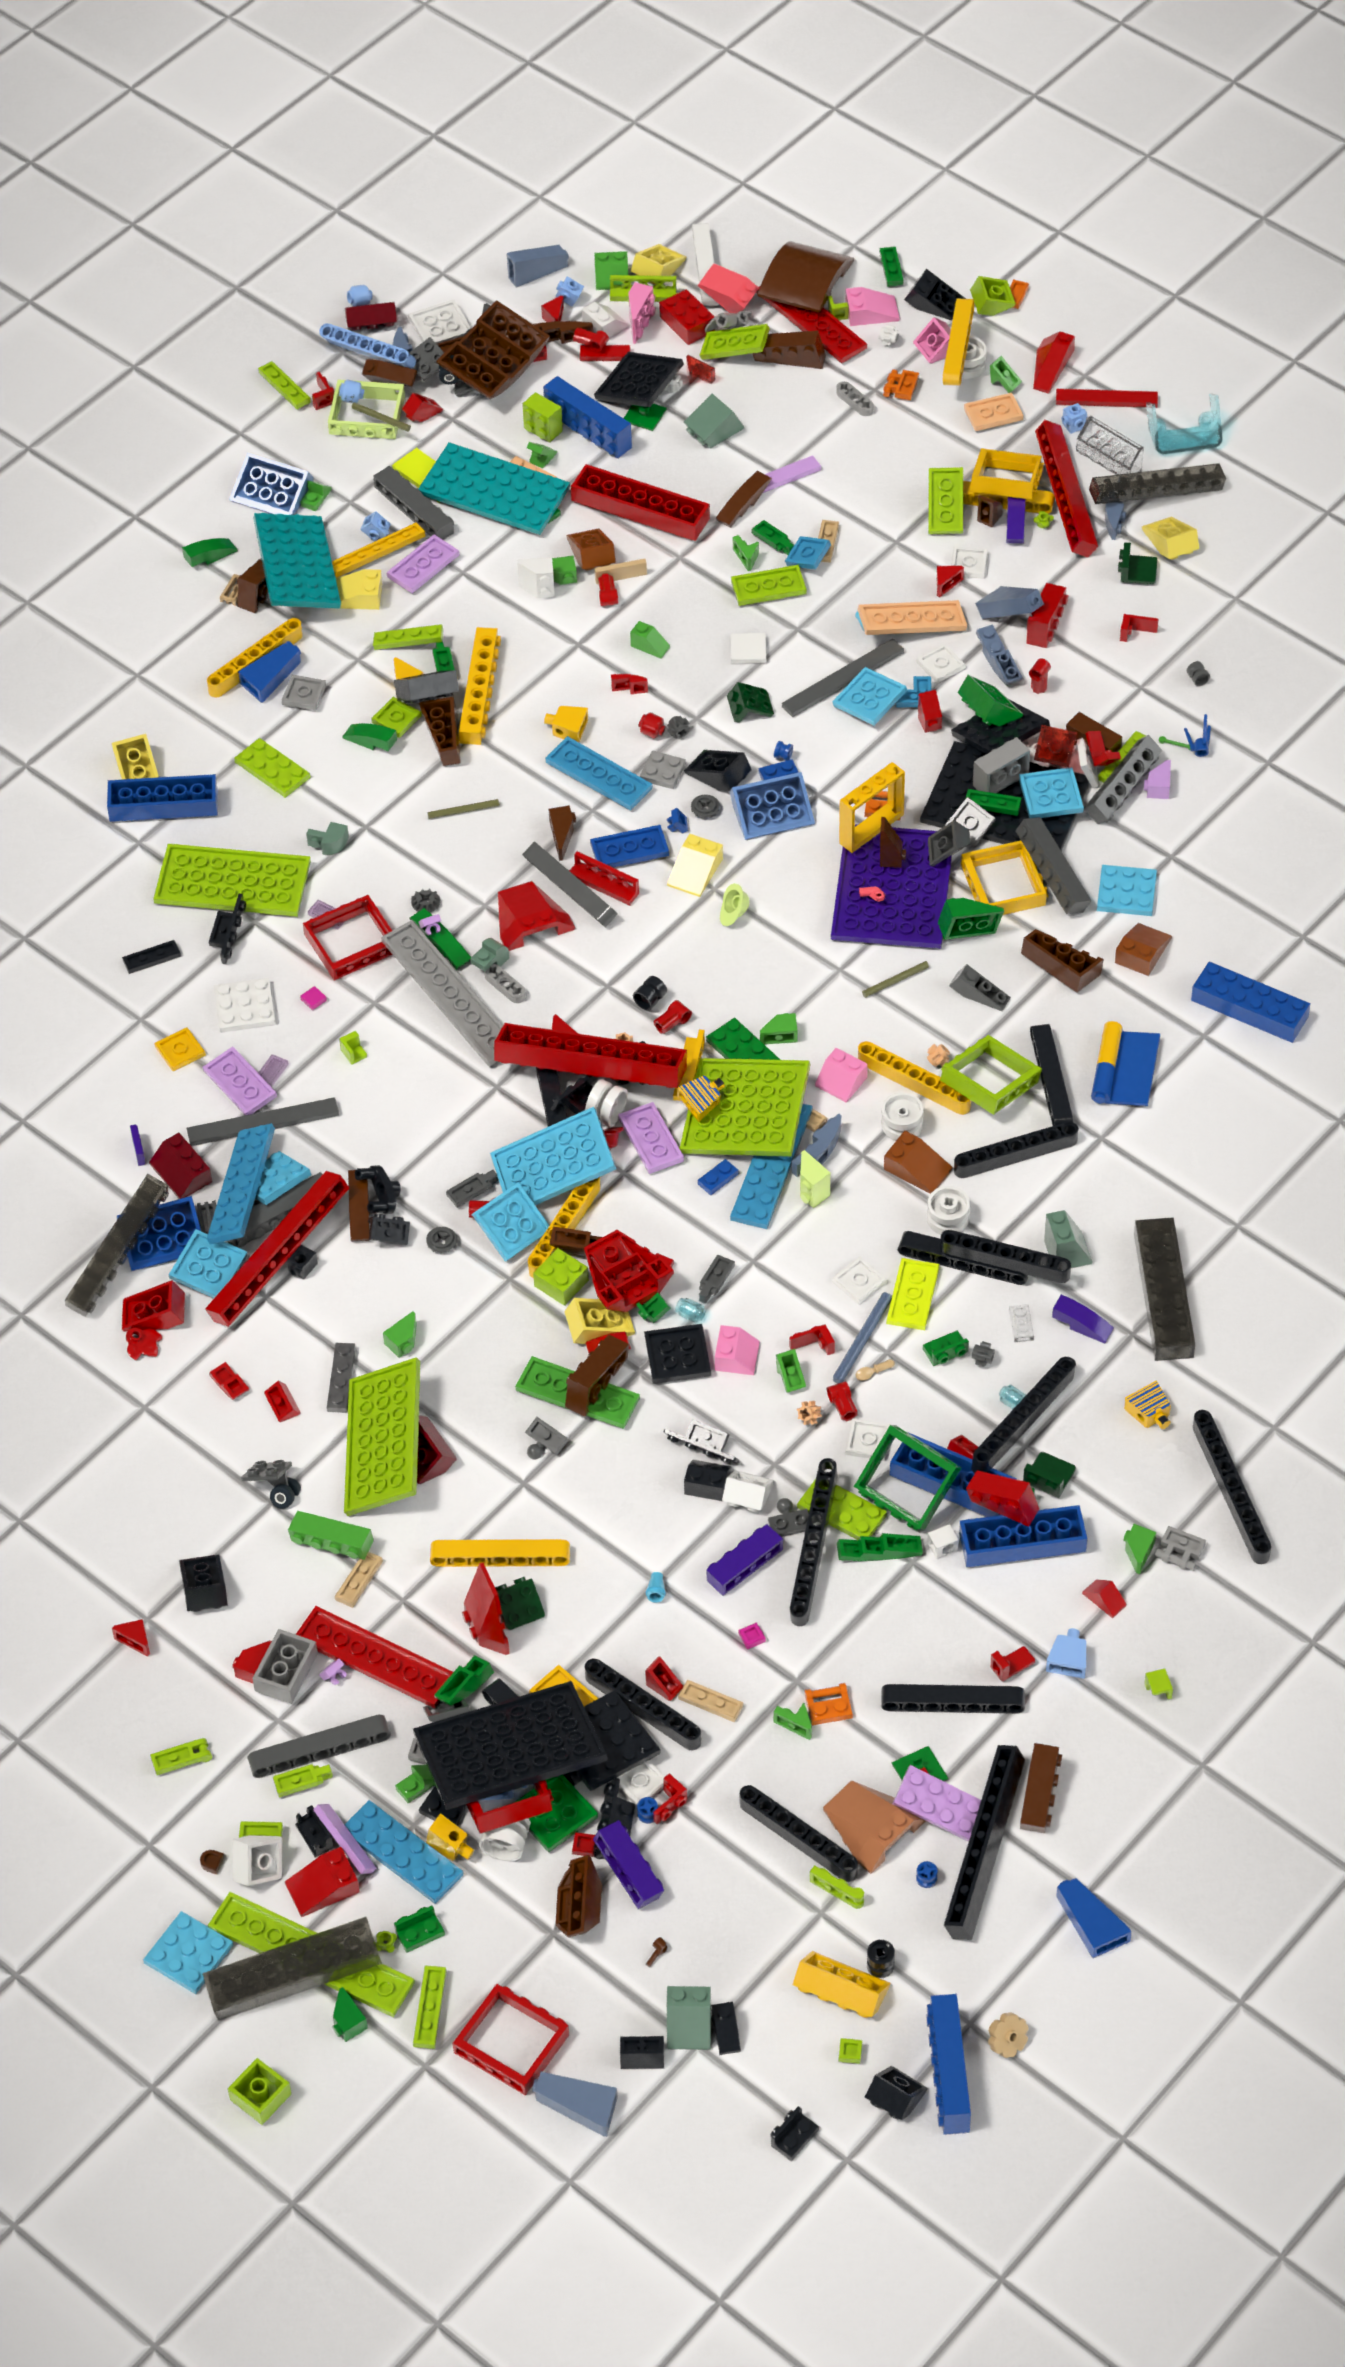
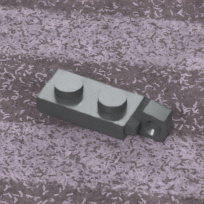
[446,1170,498,1208]
[699,1255,735,1304]

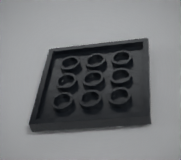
[594,352,684,407]
[951,699,1050,754]
[575,1691,661,1792]

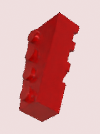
[1026,583,1069,648]

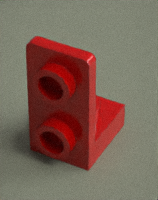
[312,372,335,410]
[1120,614,1159,642]
[1085,731,1121,767]
[789,1324,835,1355]
[990,1646,1035,1682]
[653,1773,687,1824]

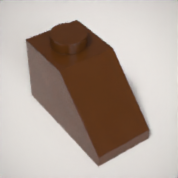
[977,495,1003,528]

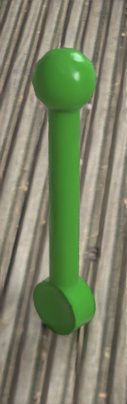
[1159,736,1190,750]

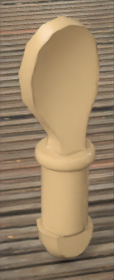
[855,1359,895,1381]

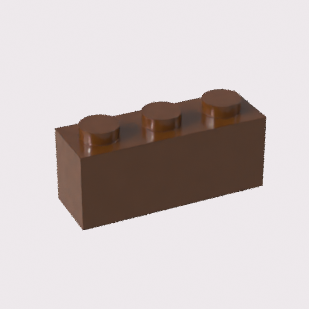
[1066,712,1122,752]

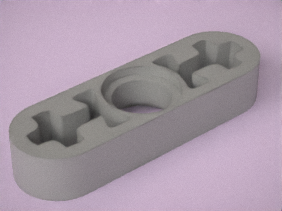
[836,381,874,416]
[484,964,526,1003]

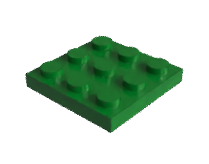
[514,1775,598,1853]

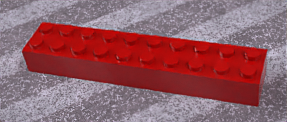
[494,1023,687,1088]

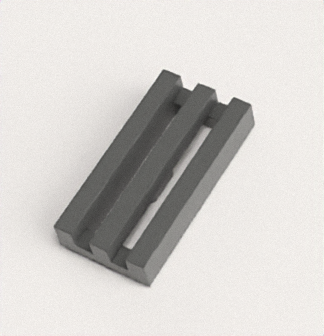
[197,1200,217,1234]

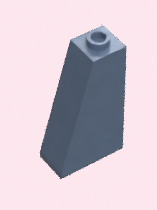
[507,245,569,287]
[975,586,1044,619]
[532,2072,618,2137]

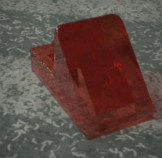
[686,355,715,384]

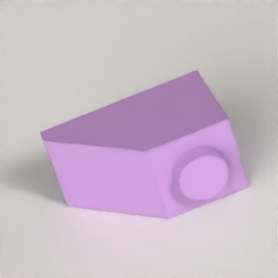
[1144,760,1171,799]

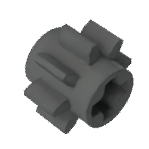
[667,716,690,738]
[972,1341,995,1367]

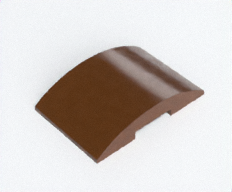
[758,241,854,313]
[436,300,550,399]

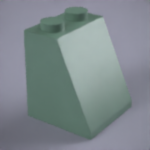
[684,393,745,448]
[1044,1210,1092,1268]
[667,1986,712,2050]

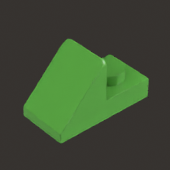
[990,356,1022,393]
[527,442,557,468]
[300,481,332,511]
[733,535,759,571]
[776,1349,806,1392]
[773,1703,812,1740]
[395,1764,435,1803]

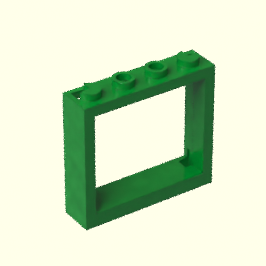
[854,1425,962,1531]

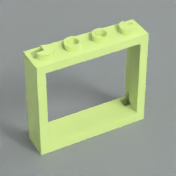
[328,380,405,439]

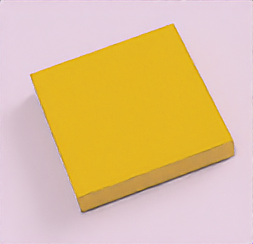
[154,1027,206,1071]

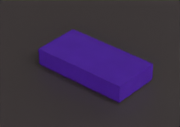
[130,1124,145,1166]

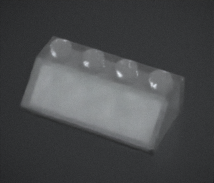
[1076,415,1144,482]

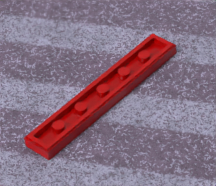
[1056,388,1158,408]

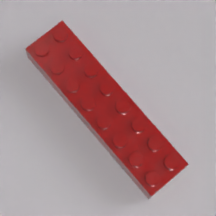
[571,464,710,541]

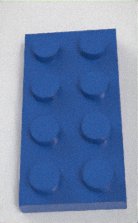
[590,825,669,870]

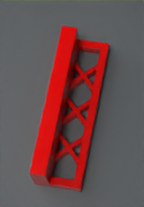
[569,851,639,906]

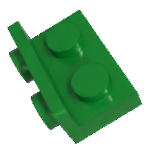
[923,1330,969,1366]
[394,1905,445,1953]

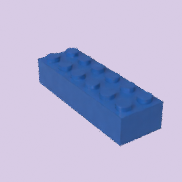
[543,376,632,458]
[107,774,218,822]
[1191,961,1311,1043]
[890,1432,1017,1517]
[959,1505,1087,1568]
[926,1994,971,2135]

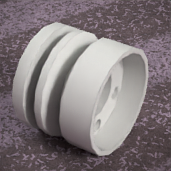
[479,1807,531,1861]

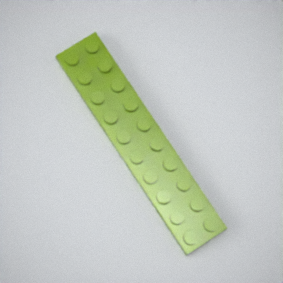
[208,1892,415,2018]

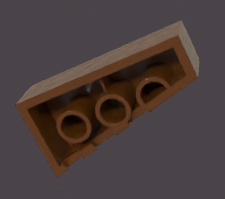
[752,331,826,369]
[237,559,268,613]
[419,697,461,766]
[1021,929,1104,993]
[565,1335,629,1417]
[1020,1743,1063,1833]

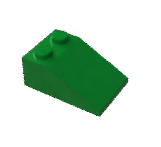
[938,898,1004,940]

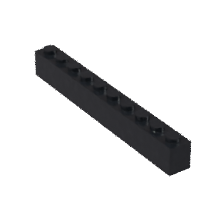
[944,1745,1025,1940]

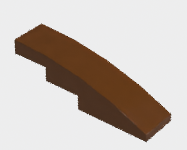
[533,321,593,344]
[716,470,772,528]
[348,1170,370,1242]
[550,1226,602,1257]

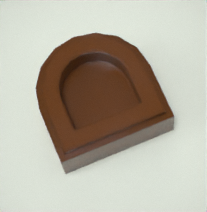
[200,1850,225,1874]

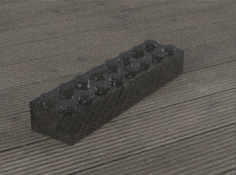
[1134,1217,1195,1361]
[202,1917,382,2021]

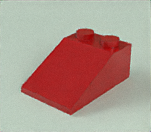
[122,1280,185,1332]
[285,1847,360,1918]

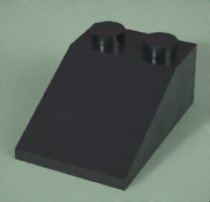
[684,749,752,791]
[179,1554,228,1612]

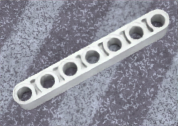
[692,223,719,306]

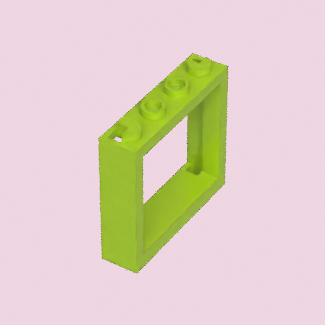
[940,1035,1042,1115]

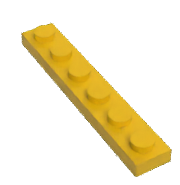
[332,522,426,578]

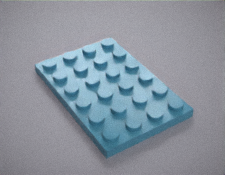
[490,1107,616,1205]

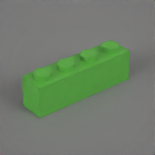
[288,1510,374,1560]

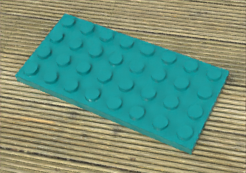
[418,442,571,535]
[253,513,341,609]

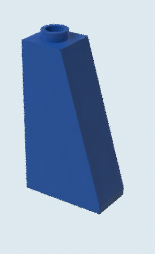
[238,641,301,703]
[1056,1878,1132,1958]

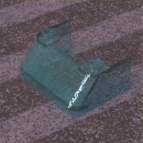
[1146,393,1223,454]

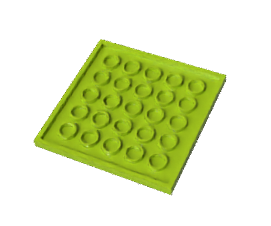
[679,1058,811,1156]

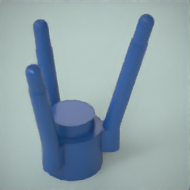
[1184,714,1211,757]

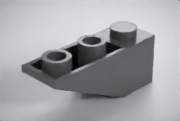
[949,964,1011,1011]

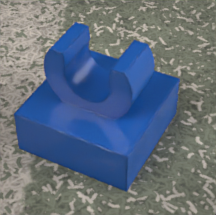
[667,808,688,833]

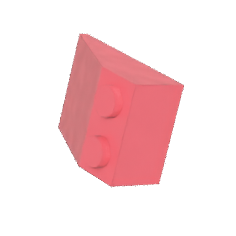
[697,264,759,313]

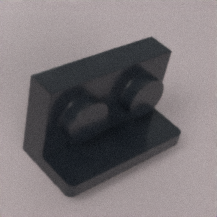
[368,1214,410,1245]
[770,2106,819,2162]

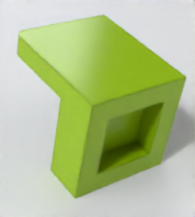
[828,296,848,320]
[339,1031,367,1065]
[1144,1668,1173,1700]

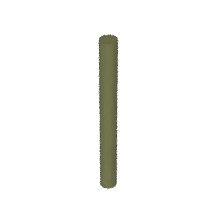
[352,402,411,432]
[427,799,499,819]
[862,961,929,998]

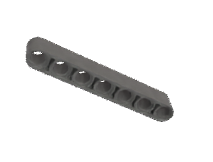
[522,841,618,927]
[247,1714,391,1778]

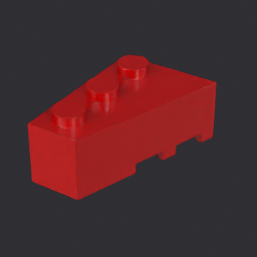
[966,1471,1039,1527]

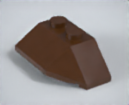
[555,1855,602,1938]

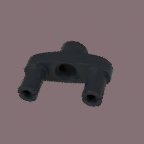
[355,1165,401,1214]

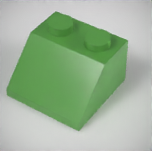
[594,251,628,290]

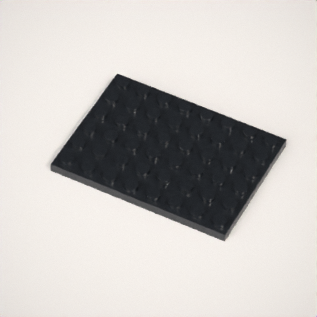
[920,741,1090,851]
[413,1681,608,1810]

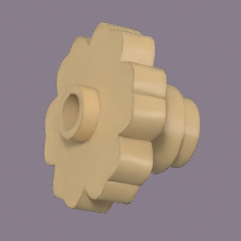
[988,2012,1029,2058]

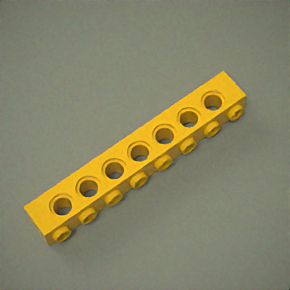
[459,627,501,745]

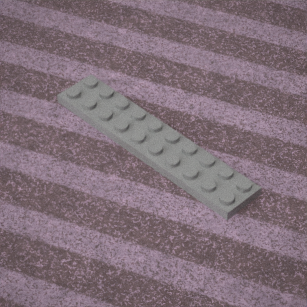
[382,920,503,1067]

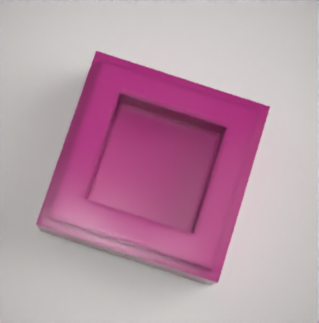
[300,986,327,1010]
[738,1622,766,1650]

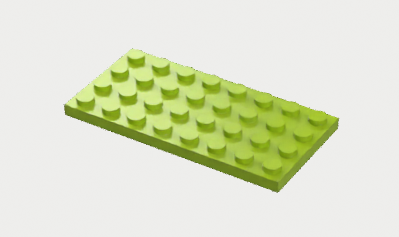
[153,844,311,917]
[344,1357,420,1516]

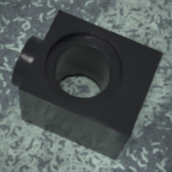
[287,1244,318,1279]

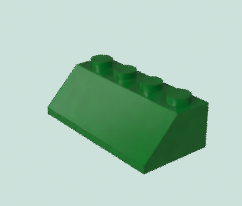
[957,675,1023,726]

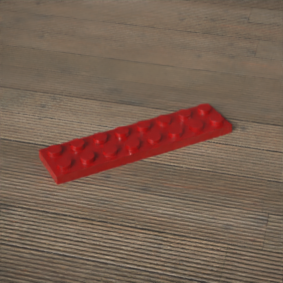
[756,286,867,363]
[295,1606,453,1708]

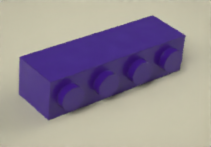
[706,1524,783,1596]
[593,1820,664,1909]

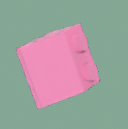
[913,317,951,364]
[815,1048,868,1103]
[715,1325,760,1375]

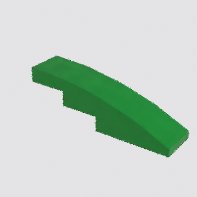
[409,908,471,970]
[837,1533,923,1561]

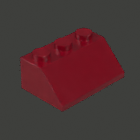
[345,302,397,331]
[149,1132,212,1199]
[417,1415,457,1484]

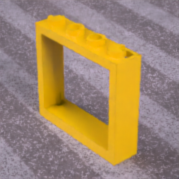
[970,448,1044,499]
[839,762,905,853]
[961,841,1048,915]

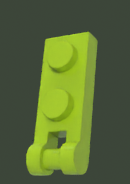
[150,1738,212,1775]
[810,1865,864,1909]

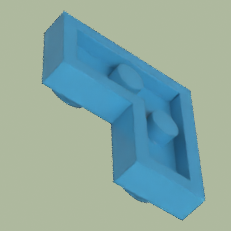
[896,676,931,707]

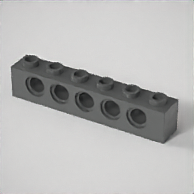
[1084,735,1163,824]

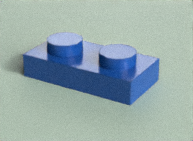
[759,759,798,781]
[698,1159,739,1195]

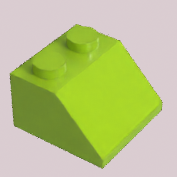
[970,276,1015,316]

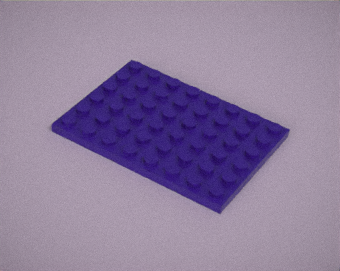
[831,824,952,949]

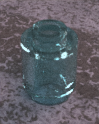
[675,1298,706,1323]
[999,1384,1026,1409]

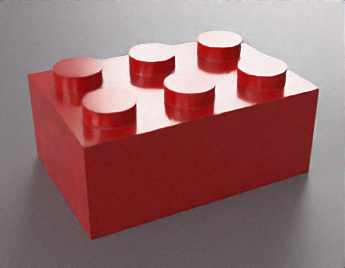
[659,289,715,345]

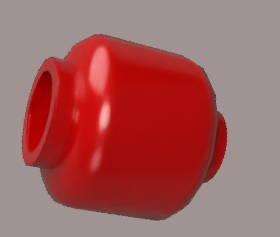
[638,712,666,739]

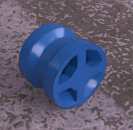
[774,741,794,761]
[637,1797,658,1824]
[916,1861,938,1888]

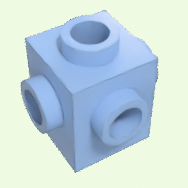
[555,276,584,307]
[1061,403,1087,434]
[360,511,391,542]

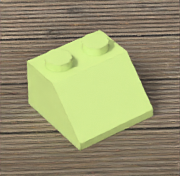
[800,1150,830,1208]

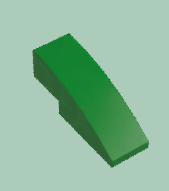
[182,538,238,567]
[342,723,397,752]
[434,1655,494,1706]

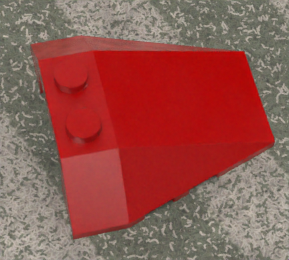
[498,881,575,951]
[584,1230,674,1312]
[462,1562,510,1655]

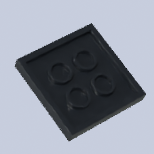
[644,1324,711,1384]

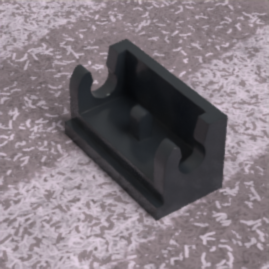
[295,1805,333,1857]
[620,2036,664,2069]

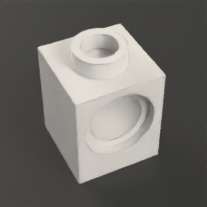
[927,1524,960,1559]

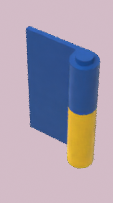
[1091,1021,1160,1106]

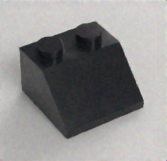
[684,1460,732,1501]
[865,2066,928,2120]

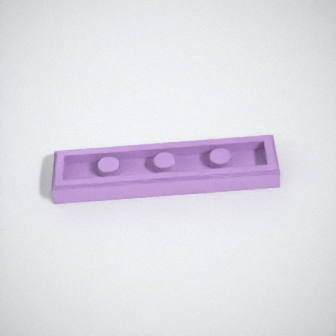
[763,455,821,493]
[313,1804,377,1874]

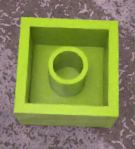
[522,392,563,443]
[533,1248,589,1306]
[227,2058,292,2125]

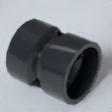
[632,976,667,1011]
[867,1939,895,1978]

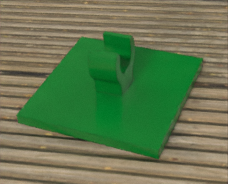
[623,403,667,431]
[891,1746,948,1781]

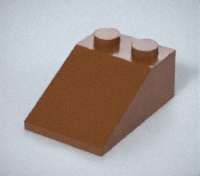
[566,528,616,570]
[1115,923,1172,976]
[884,1131,953,1194]

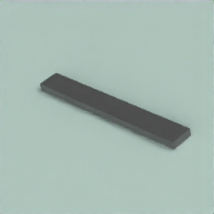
[782,639,904,717]
[186,1097,339,1146]

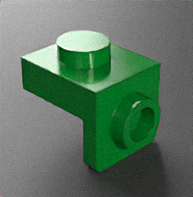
[636,1292,671,1323]

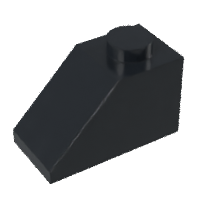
[711,2001,741,2056]

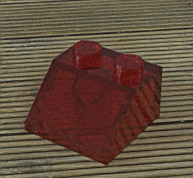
[1034,725,1079,768]

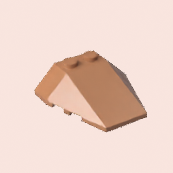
[823,1780,926,1874]

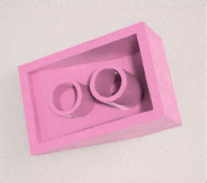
[845,287,900,326]

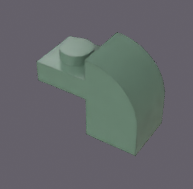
[306,822,349,855]
[470,938,509,972]

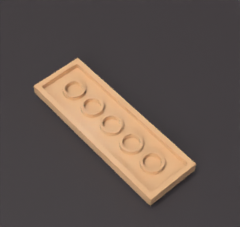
[857,600,967,635]

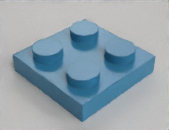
[785,536,831,570]

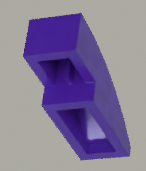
[1006,497,1025,544]
[1052,1294,1114,1344]

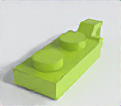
[273,1764,333,1798]

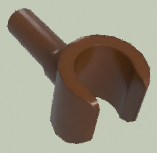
[646,1937,667,1967]

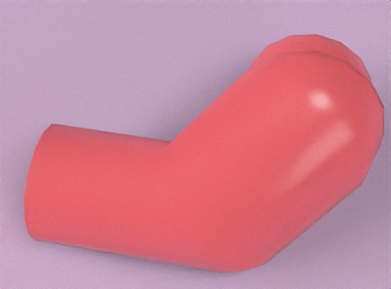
[859,887,885,902]

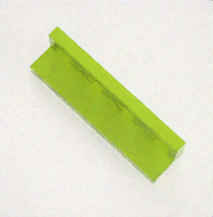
[610,275,677,302]

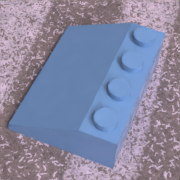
[229,453,314,515]
[730,772,815,840]

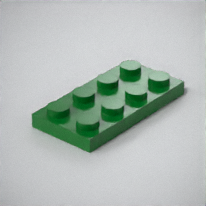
[706,1017,781,1060]

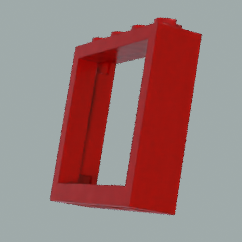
[303,895,393,980]
[466,1780,554,1834]
[452,1984,569,2096]

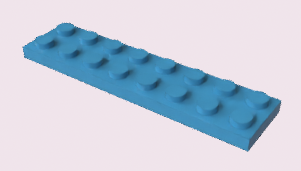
[730,1104,813,1229]
[207,1123,275,1244]

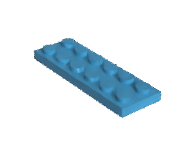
[545,736,653,811]
[344,1800,463,1904]

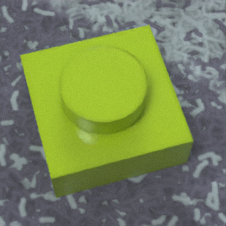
[839,2038,862,2064]

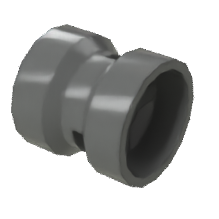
[1186,661,1210,686]

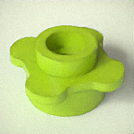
[1033,511,1054,528]
[374,1931,397,1953]

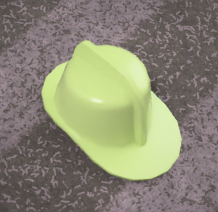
[720,883,749,926]

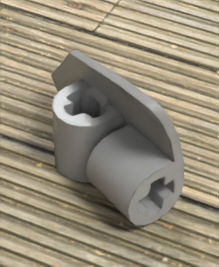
[705,311,752,332]

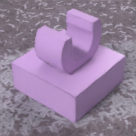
[419,914,441,936]
[319,1658,347,1685]

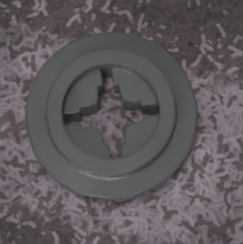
[691,795,720,819]
[411,888,440,913]
[426,1227,457,1254]

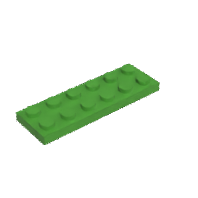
[515,1356,640,1429]

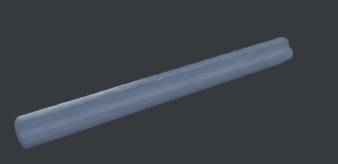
[833,1292,892,1383]

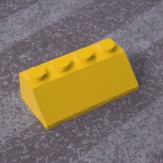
[792,1951,891,2018]

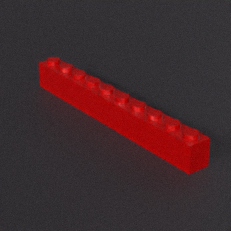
[1035,419,1098,557]
[205,1171,349,1327]

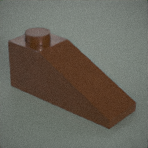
[362,359,417,387]
[548,805,576,861]
[880,817,906,868]

